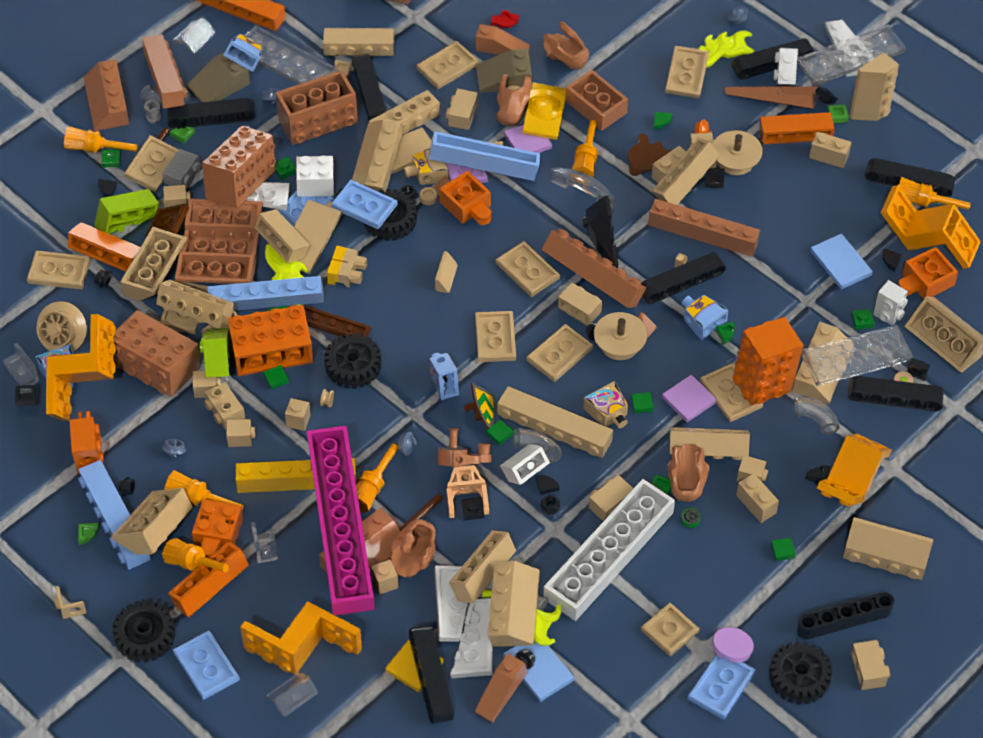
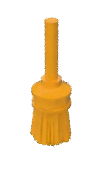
[570,120,598,183]
[64,126,138,153]
[899,177,971,210]
[356,443,398,513]
[164,470,244,510]
[162,538,229,572]

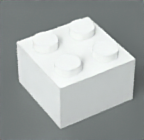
[296,156,334,197]

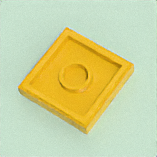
[385,640,444,693]

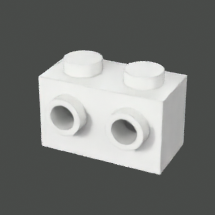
[774,48,798,85]
[873,280,908,326]
[500,444,550,485]

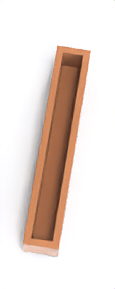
[142,34,187,109]
[648,199,760,257]
[542,229,646,308]

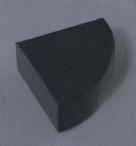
[98,179,117,197]
[882,249,902,271]
[805,465,831,484]
[535,475,560,495]

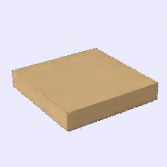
[641,603,699,657]

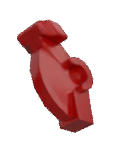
[490,10,520,28]

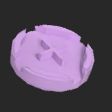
[712,627,754,663]

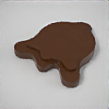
[628,133,672,176]

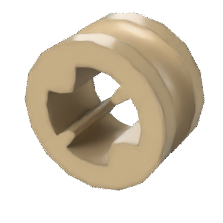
[320,389,334,408]

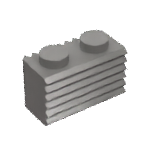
[162,149,201,186]

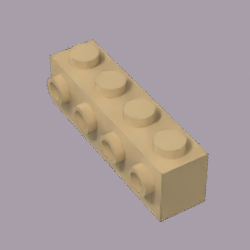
[323,28,394,56]
[369,90,440,135]
[652,137,720,205]
[156,280,234,329]
[669,427,750,460]
[449,530,516,603]

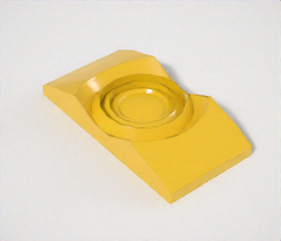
[522,82,566,140]

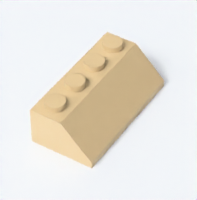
[849,52,899,121]
[352,119,403,193]
[120,227,187,301]
[904,296,983,372]
[793,322,853,404]
[111,488,193,555]
[843,517,933,580]
[488,561,540,647]

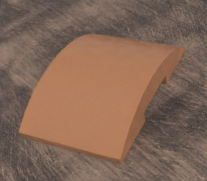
[175,199,262,284]

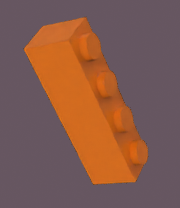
[759,112,835,145]
[68,222,141,272]
[168,541,249,618]

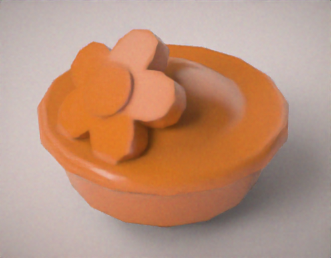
[695,119,712,134]

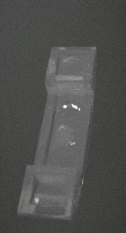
[551,167,615,212]

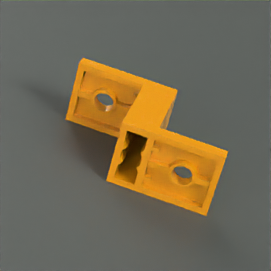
[880,185,981,269]
[46,314,116,421]
[817,433,892,507]
[240,601,362,675]

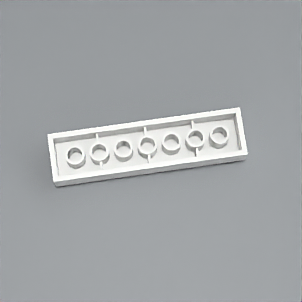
[543,479,675,621]

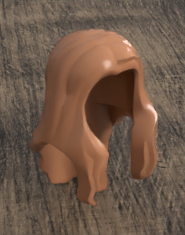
[543,22,589,70]
[496,74,532,126]
[667,444,710,502]
[390,519,436,578]

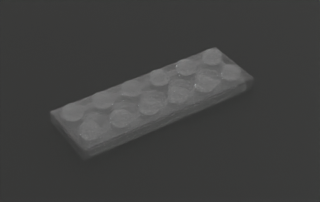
[797,24,906,86]
[245,25,339,85]
[801,325,914,386]

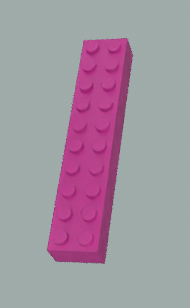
[307,426,375,615]

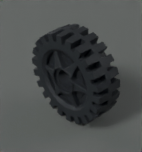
[364,189,417,241]
[324,333,381,389]
[112,600,175,662]
[769,641,832,705]

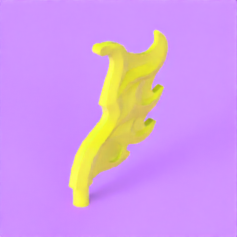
[699,31,754,68]
[265,243,307,306]
[482,590,562,646]

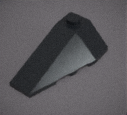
[582,196,618,268]

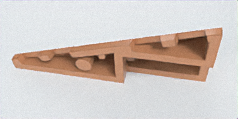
[725,86,818,108]

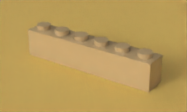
[497,386,613,458]

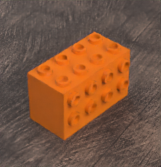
[228,305,313,376]
[732,317,804,406]

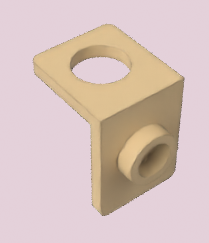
[54,586,86,619]

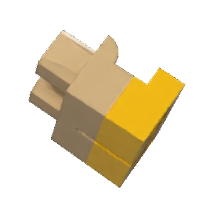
[327,246,367,288]

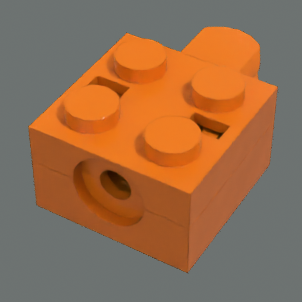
[439,170,492,225]
[898,247,958,299]
[69,411,104,474]
[192,499,244,558]

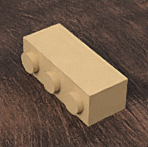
[254,209,310,263]

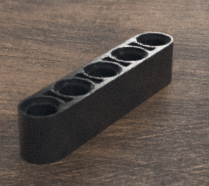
[731,38,816,80]
[352,53,386,121]
[167,98,255,129]
[865,158,956,198]
[641,252,726,304]
[848,376,944,411]
[797,592,894,639]
[409,625,454,724]

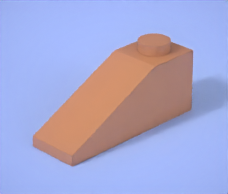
[476,24,530,55]
[475,653,527,723]

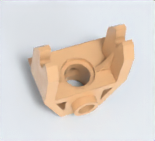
[446,465,489,518]

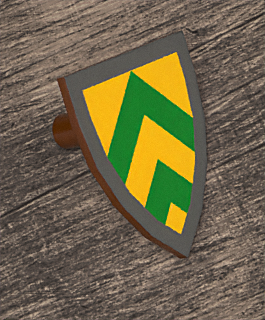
[464,383,496,429]

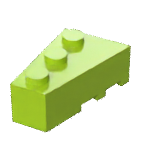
[94,189,159,234]
[200,327,231,378]

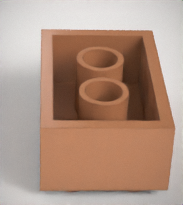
[565,70,628,131]

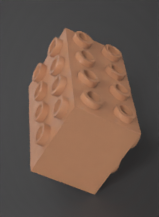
[276,70,358,145]
[202,126,276,209]
[113,310,200,397]

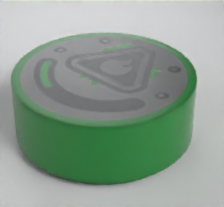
[681,508,701,528]

